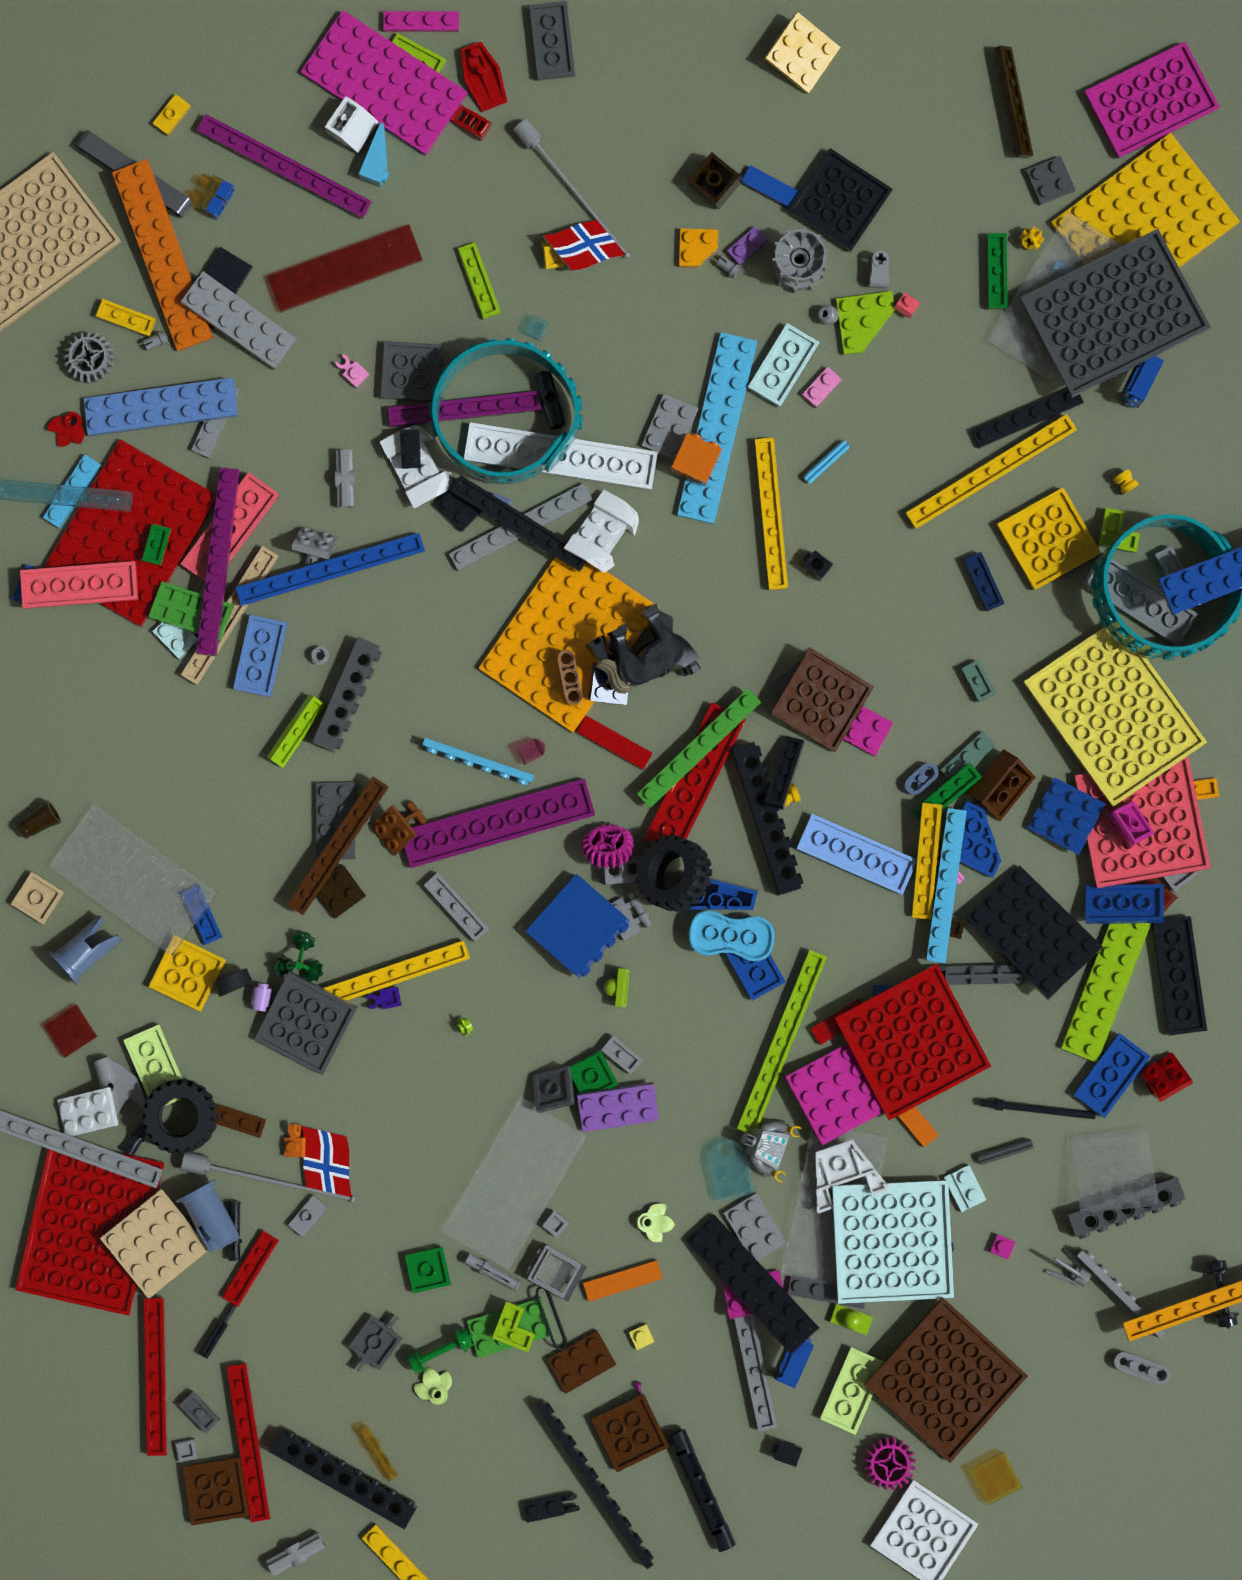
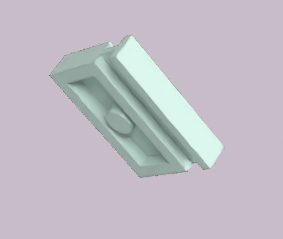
[152,623,198,660]
[944,1165,986,1212]

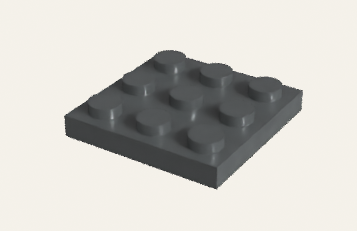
[381,341,441,402]

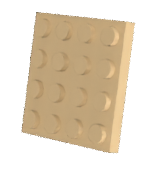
[100,1188,208,1299]

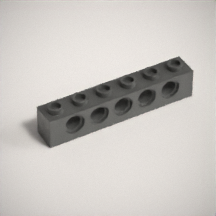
[313,637,382,753]
[1066,1176,1185,1239]

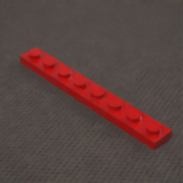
[144,1298,168,1456]
[227,1363,271,1523]

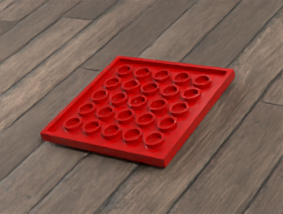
[834,963,992,1121]

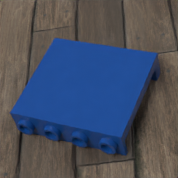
[526,874,630,979]

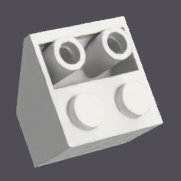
[325,96,378,153]

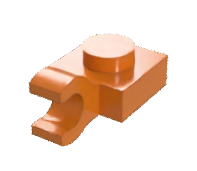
[284,1124,306,1157]

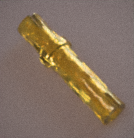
[357,1425,399,1482]

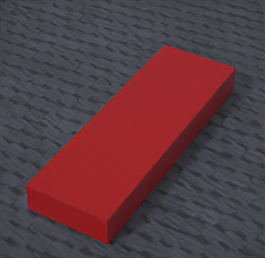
[811,998,862,1045]

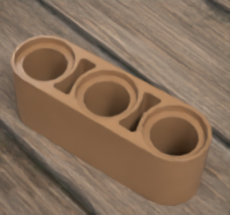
[558,650,582,706]

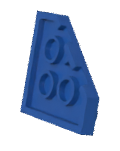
[960,801,1002,878]

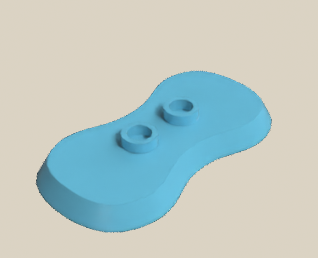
[689,910,775,961]

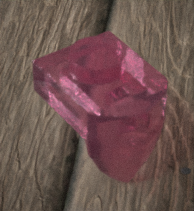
[515,738,546,765]

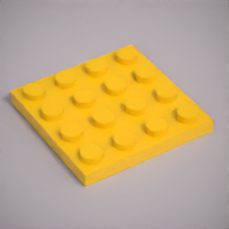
[997,487,1101,591]

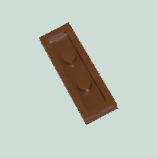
[216,1103,267,1138]

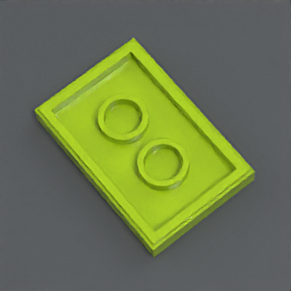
[392,33,446,73]

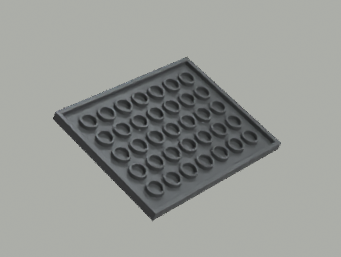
[1020,229,1211,398]

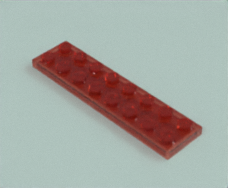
[267,224,423,313]

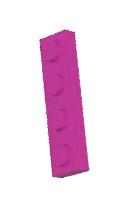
[383,11,459,32]

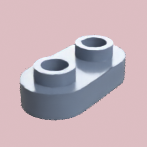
[904,763,938,795]

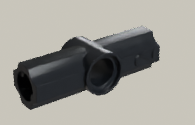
[535,370,566,430]

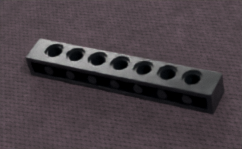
[732,742,804,896]
[269,1429,418,1530]

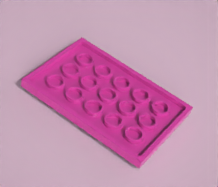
[1084,41,1220,159]

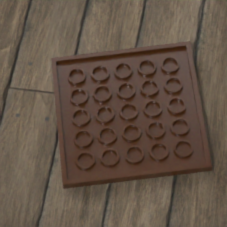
[864,1297,1028,1463]

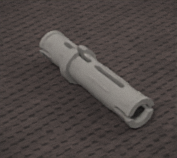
[464,1253,521,1291]

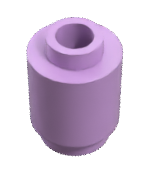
[250,983,272,1012]

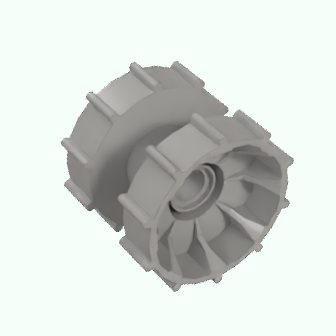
[770,227,829,294]

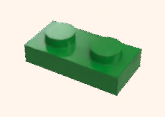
[142,524,171,566]

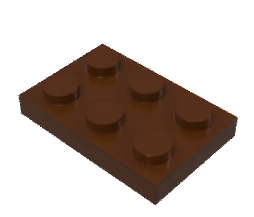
[547,1330,617,1394]

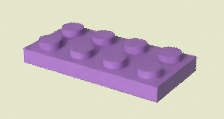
[577,1082,659,1132]

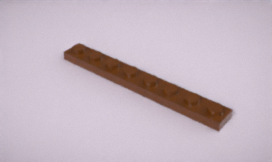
[287,777,389,916]

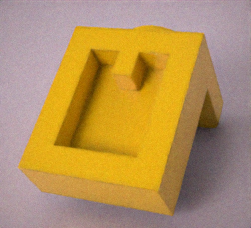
[541,241,565,269]

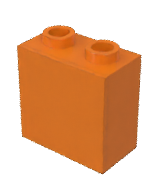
[671,433,722,487]

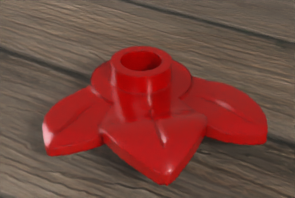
[47,412,85,447]

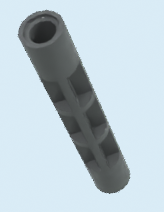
[923,964,1029,985]

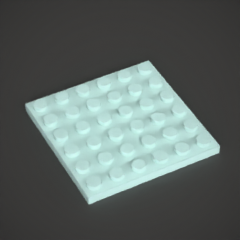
[832,1180,954,1304]

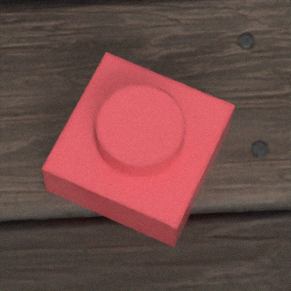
[894,293,920,319]

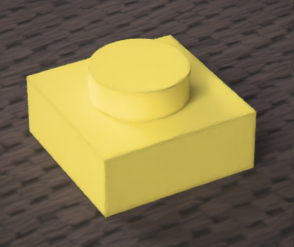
[629,1324,655,1350]

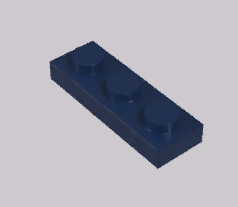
[963,552,1005,612]

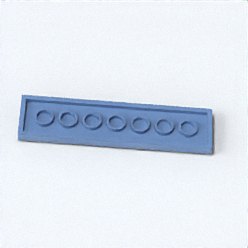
[84,378,238,437]

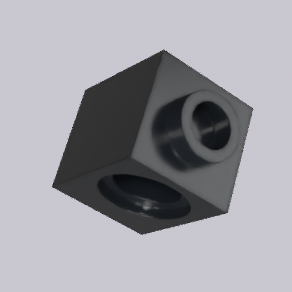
[802,550,833,581]
[771,1438,803,1467]

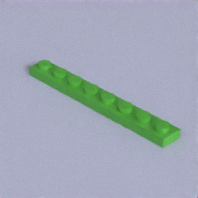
[637,689,761,808]

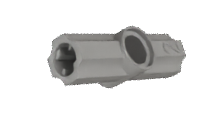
[335,449,355,509]
[266,1532,326,1576]

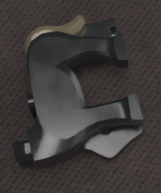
[585,603,701,694]

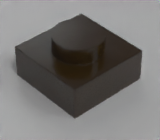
[949,917,965,939]

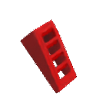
[450,105,492,141]

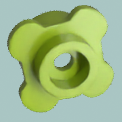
[456,1017,473,1037]

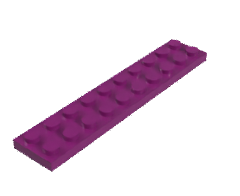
[405,778,595,868]

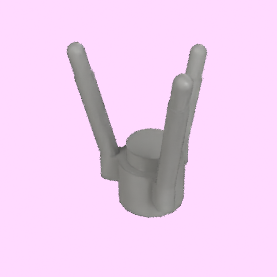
[1045,1249,1091,1287]

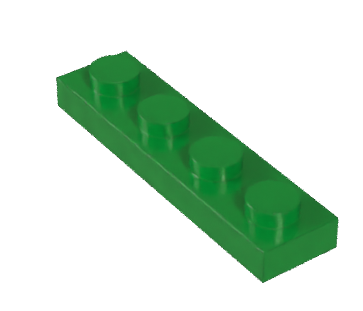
[987,233,1008,310]
[910,762,982,824]

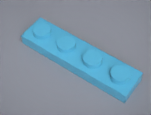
[43,454,102,529]

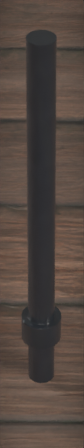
[979,1099,1096,1120]

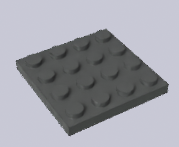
[254,971,358,1075]

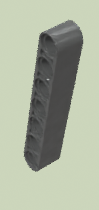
[76,130,193,218]

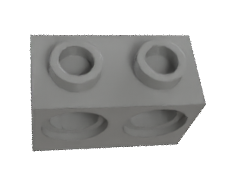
[604,855,640,885]

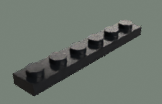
[971,389,1084,449]

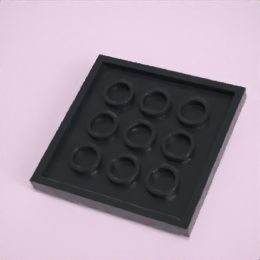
[788,148,893,252]

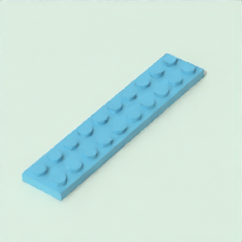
[677,332,758,525]

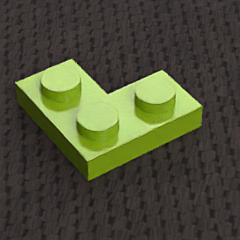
[1098,508,1140,553]
[492,1301,535,1352]

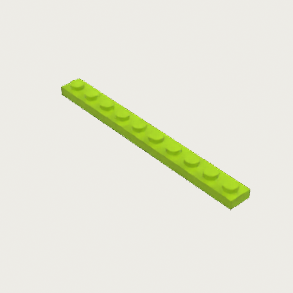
[737,950,827,1134]

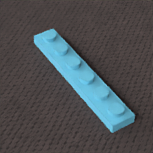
[423,738,534,786]

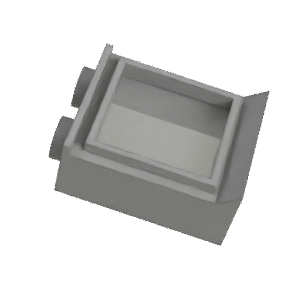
[526,1244,587,1302]

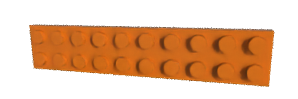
[112,159,214,352]

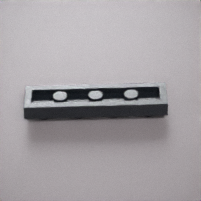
[764,736,805,810]

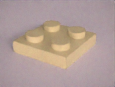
[11,872,65,925]

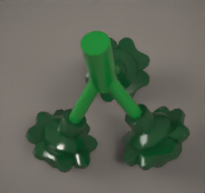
[273,932,323,982]

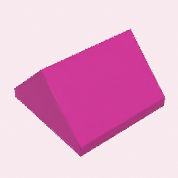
[1108,801,1154,849]

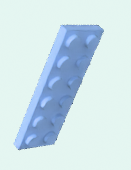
[796,814,917,895]

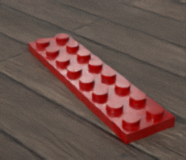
[644,702,746,843]

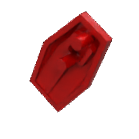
[461,41,508,112]

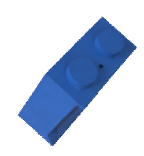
[1121,356,1164,408]
[773,1338,814,1389]

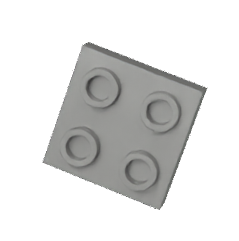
[292,527,338,565]

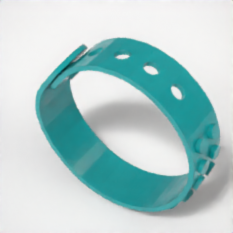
[429,338,583,484]
[1090,514,1242,661]

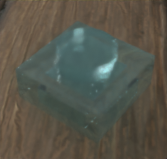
[524,315,550,341]

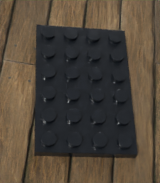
[966,866,1103,1000]

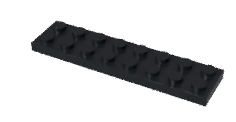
[686,1215,820,1355]

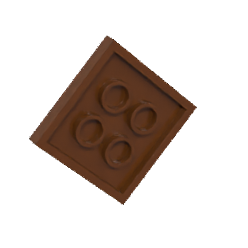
[591,1393,670,1472]
[182,1457,250,1526]

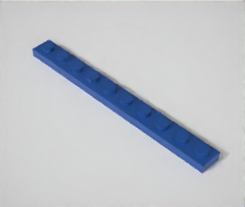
[236,533,425,606]

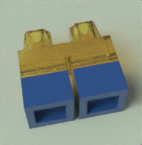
[189,174,235,220]

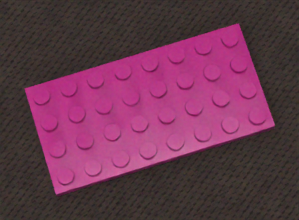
[301,10,468,156]

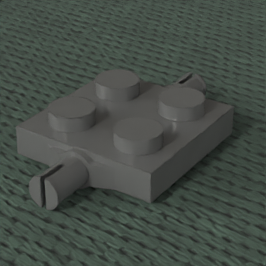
[349,1313,403,1372]

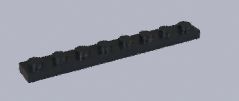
[451,475,586,572]

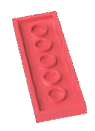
[181,472,280,582]
[20,561,138,609]

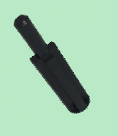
[198,1304,236,1359]

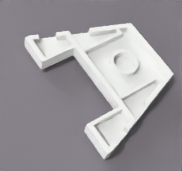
[816,1140,890,1213]

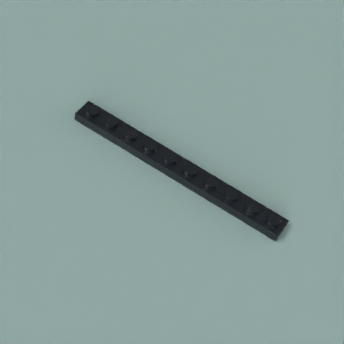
[536,1400,654,1569]

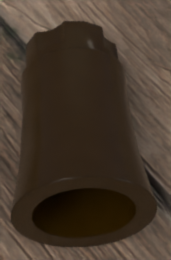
[17,800,62,839]

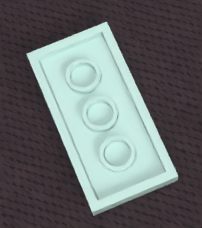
[748,323,820,407]

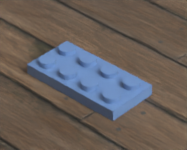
[233,615,288,698]

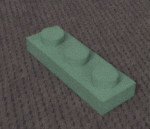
[940,731,996,779]

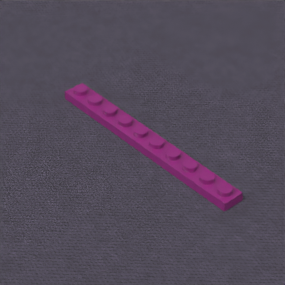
[197,114,372,219]
[196,468,240,656]

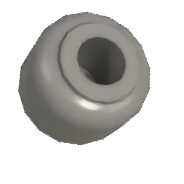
[818,305,839,325]

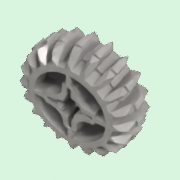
[63,331,115,383]

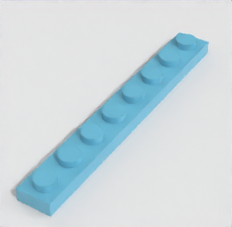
[926,808,967,963]

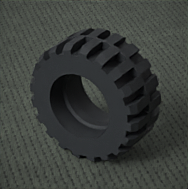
[635,835,712,912]
[141,1079,218,1154]

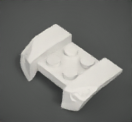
[380,425,453,509]
[564,490,639,573]

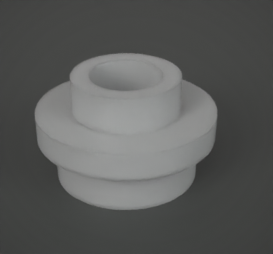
[310,646,329,665]

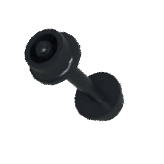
[1205,1258,1239,1329]

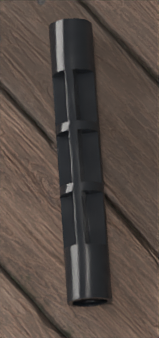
[668,1428,736,1552]

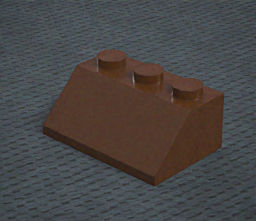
[967,749,1036,821]

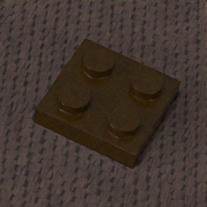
[318,865,367,919]

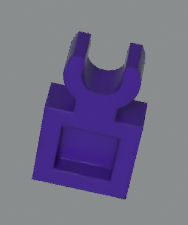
[366,987,402,1009]

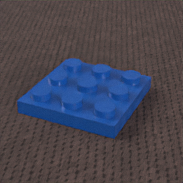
[1027,777,1106,855]

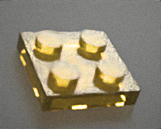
[969,1452,1023,1505]

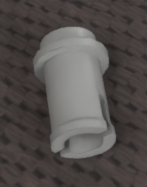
[716,255,741,278]
[143,331,169,351]

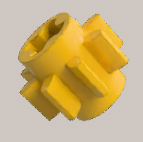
[1019,226,1044,251]

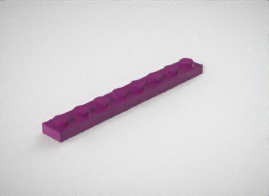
[388,391,541,427]

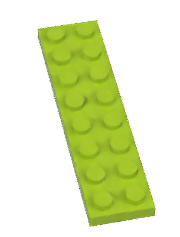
[1060,923,1151,1063]

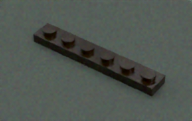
[994,45,1033,158]

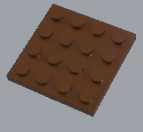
[770,647,874,752]

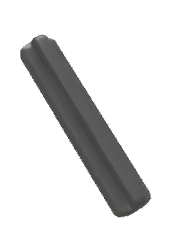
[977,1139,1033,1165]

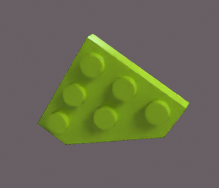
[836,291,895,356]

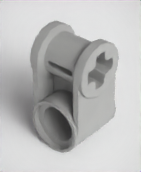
[869,250,889,288]

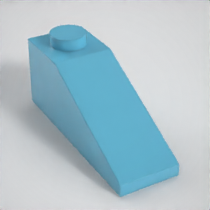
[359,123,390,187]

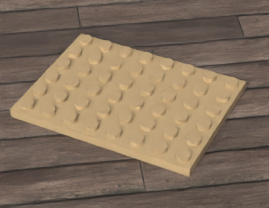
[0,152,122,332]

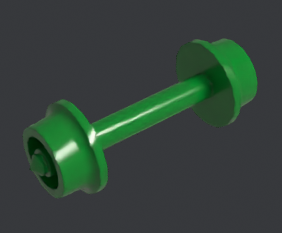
[407,1328,474,1374]

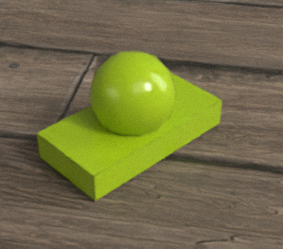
[604,968,630,1008]
[830,1304,873,1335]

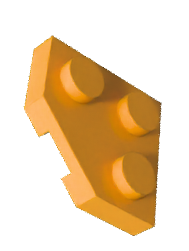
[679,228,718,268]

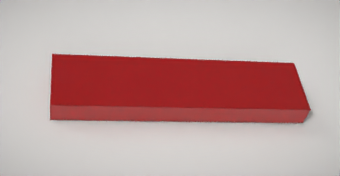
[577,715,653,770]
[222,1230,279,1307]

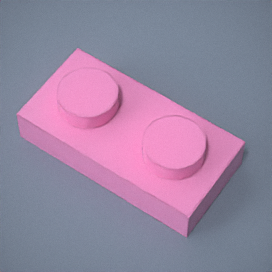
[802,367,842,408]

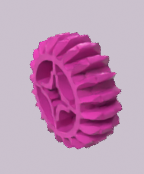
[582,823,634,870]
[863,1437,916,1491]

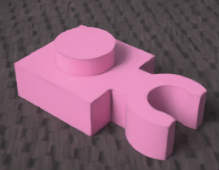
[335,354,370,389]

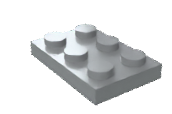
[641,394,699,460]
[724,1193,786,1261]

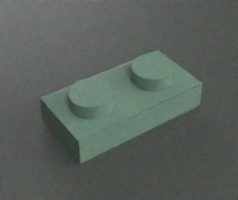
[961,660,996,703]

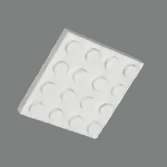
[870,1480,979,1580]

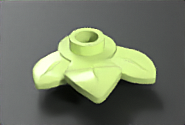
[637,1203,675,1242]
[414,1368,452,1405]

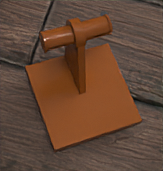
[371,801,429,856]

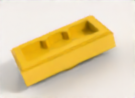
[153,94,191,136]

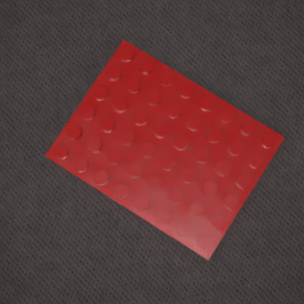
[43,439,216,627]
[15,1149,165,1316]

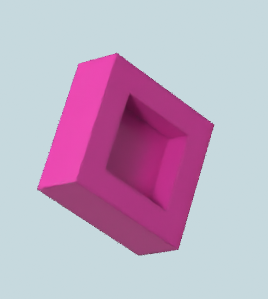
[990,1234,1015,1259]

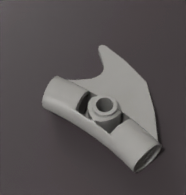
[93,1056,146,1116]

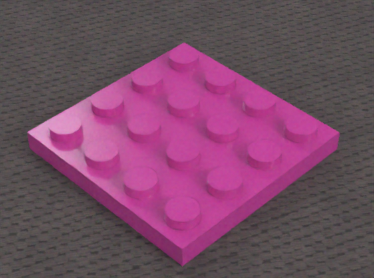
[784,1043,884,1146]

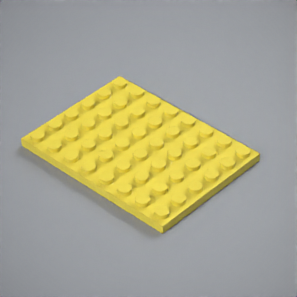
[1023,627,1207,808]

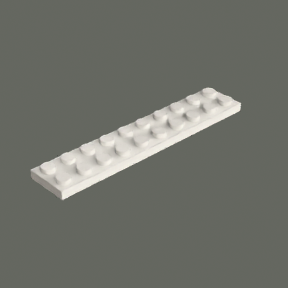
[464,422,658,490]

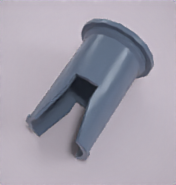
[48,914,122,986]
[176,1179,240,1253]

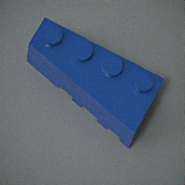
[681,871,758,910]

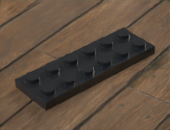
[1152,916,1207,1036]

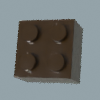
[688,152,743,209]

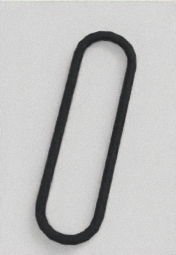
[535,1286,567,1351]

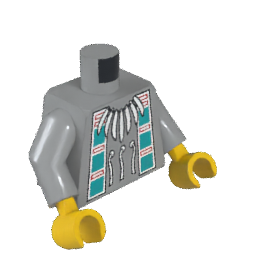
[741,1121,801,1183]

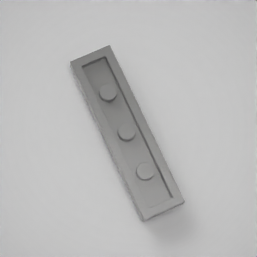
[191,387,240,459]
[424,872,490,942]

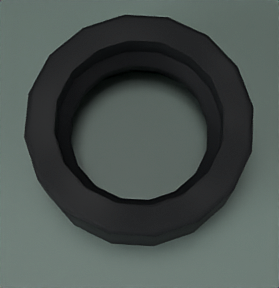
[213,968,253,997]

